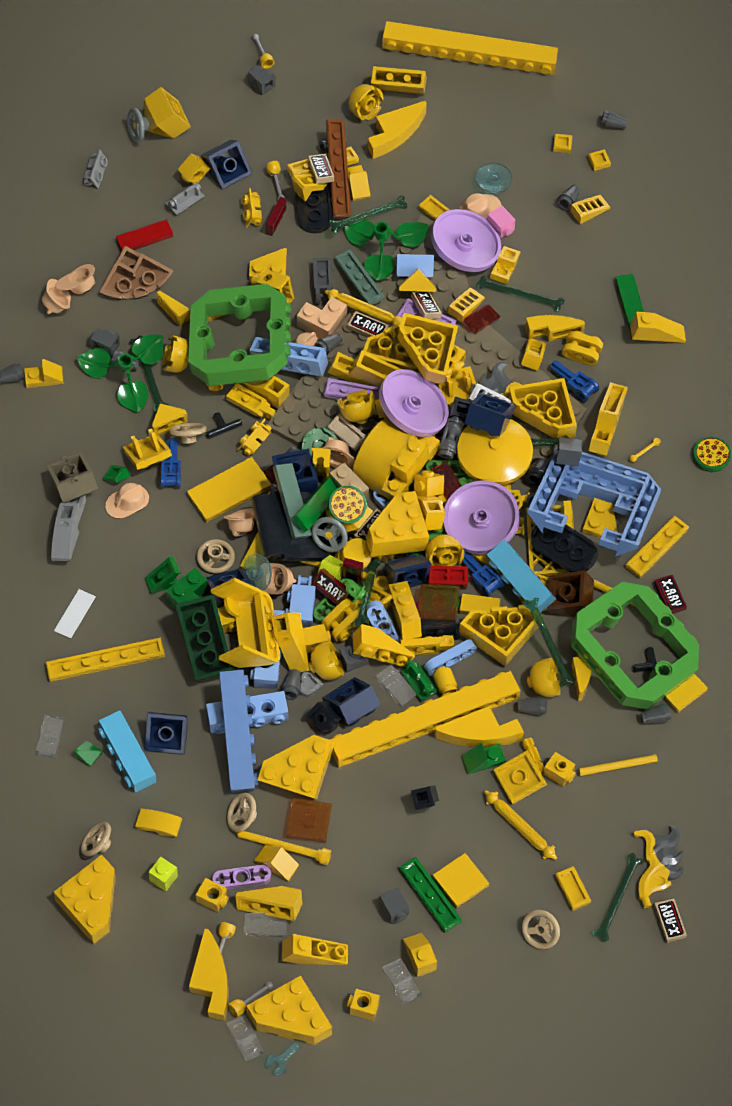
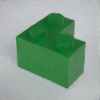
[166,568,208,611]

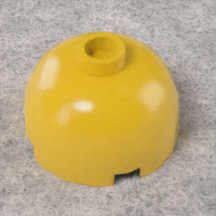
[348,84,383,121]
[162,335,189,373]
[337,390,376,424]
[425,534,464,566]
[309,640,344,680]
[527,658,561,698]

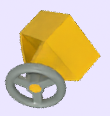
[127,87,191,143]
[312,506,373,552]

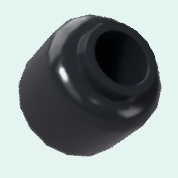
[525,458,550,486]

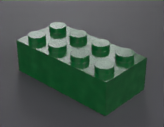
[175,595,234,681]

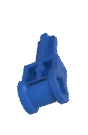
[550,361,599,402]
[161,438,181,488]
[462,551,504,597]

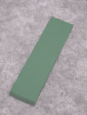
[334,249,385,305]
[273,463,312,539]

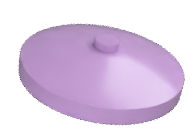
[431,209,501,272]
[379,369,449,437]
[443,481,520,554]

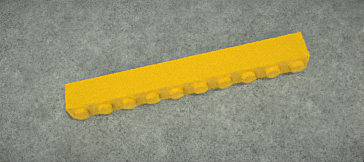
[382,21,558,75]
[330,671,521,768]

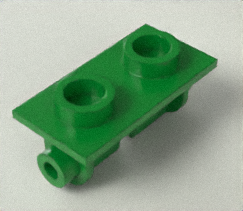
[401,660,438,702]

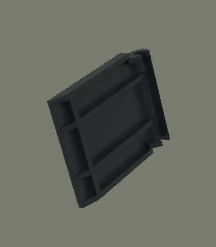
[251,491,350,562]

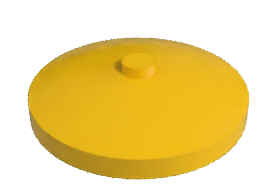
[457,419,533,485]

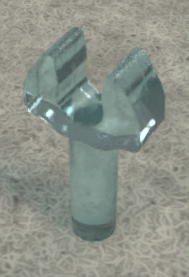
[266,1042,301,1076]

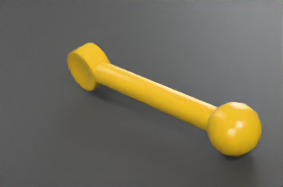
[630,438,661,462]

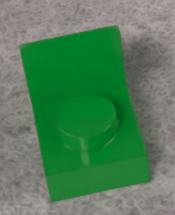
[145,557,181,594]
[462,743,506,774]

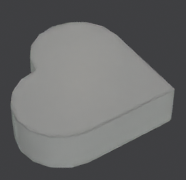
[300,671,324,697]

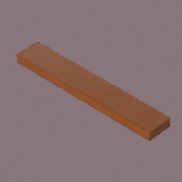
[326,119,351,220]

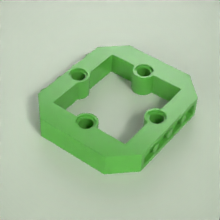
[188,284,291,386]
[571,582,699,709]

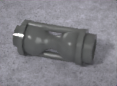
[438,416,465,460]

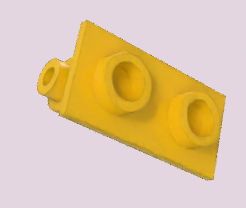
[241,188,262,228]
[237,418,272,456]

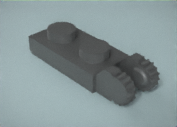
[313,258,333,304]

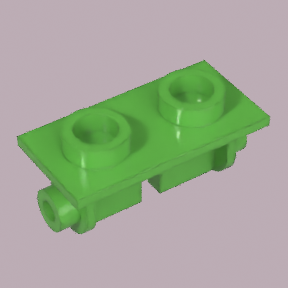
[344,579,366,603]

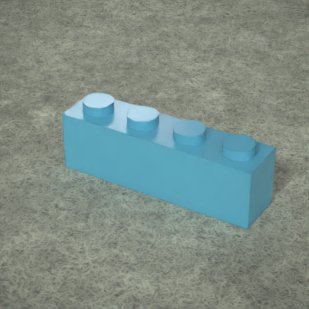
[487,540,556,614]
[98,710,157,793]

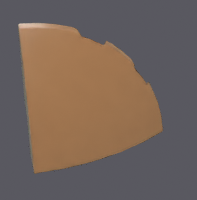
[99,246,174,299]

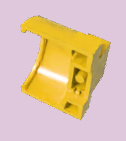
[352,417,440,500]

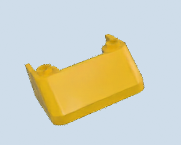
[211,578,280,668]

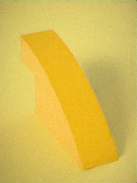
[368,101,427,159]
[328,350,402,388]
[589,382,628,456]
[435,706,524,748]
[189,929,229,1021]

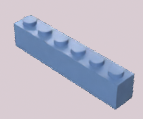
[219,670,258,793]

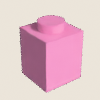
[487,206,516,239]

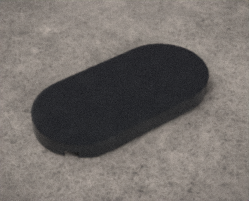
[295,182,333,234]
[531,525,598,572]

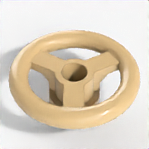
[169,423,207,443]
[197,539,235,574]
[227,793,257,832]
[81,822,111,857]
[522,910,560,949]

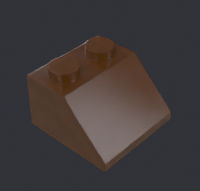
[547,570,594,617]

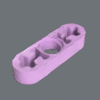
[213,865,271,890]

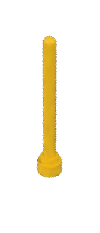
[237,831,332,865]

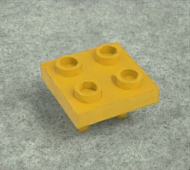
[436,366,476,405]
[123,428,172,470]

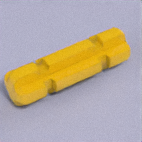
[522,737,545,774]

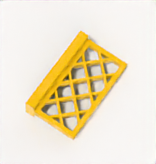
[526,500,574,576]

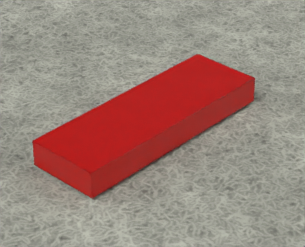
[116,219,174,251]

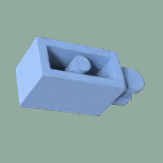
[286,575,315,628]

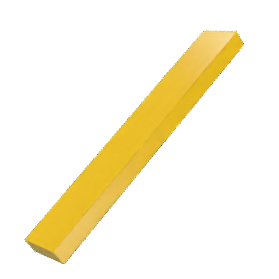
[46,637,165,682]

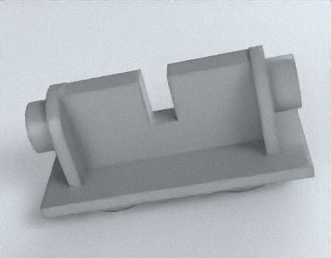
[83,149,108,189]
[165,183,205,215]

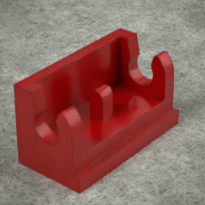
[429,565,468,588]

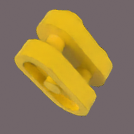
[562,331,603,366]
[321,598,365,642]

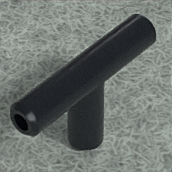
[206,412,242,439]
[634,647,657,672]

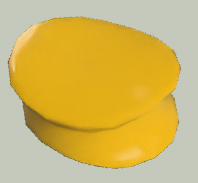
[340,538,372,569]

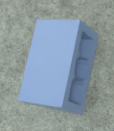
[397,254,434,277]

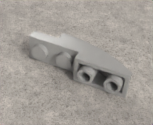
[51,494,87,561]

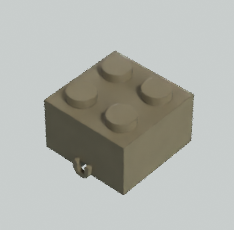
[47,451,98,503]

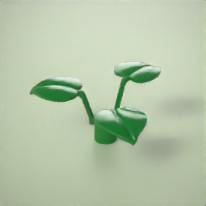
[345,219,429,281]
[77,334,163,413]

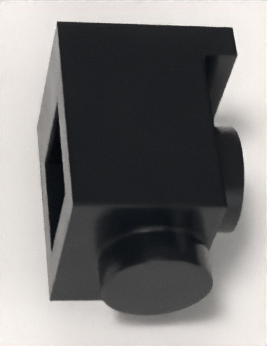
[448,397,472,423]
[306,701,342,733]
[411,785,439,810]

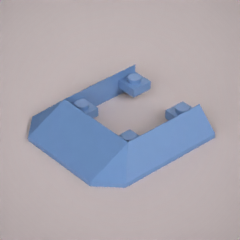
[527,452,661,557]

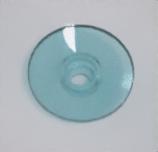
[476,163,512,194]
[243,553,272,591]

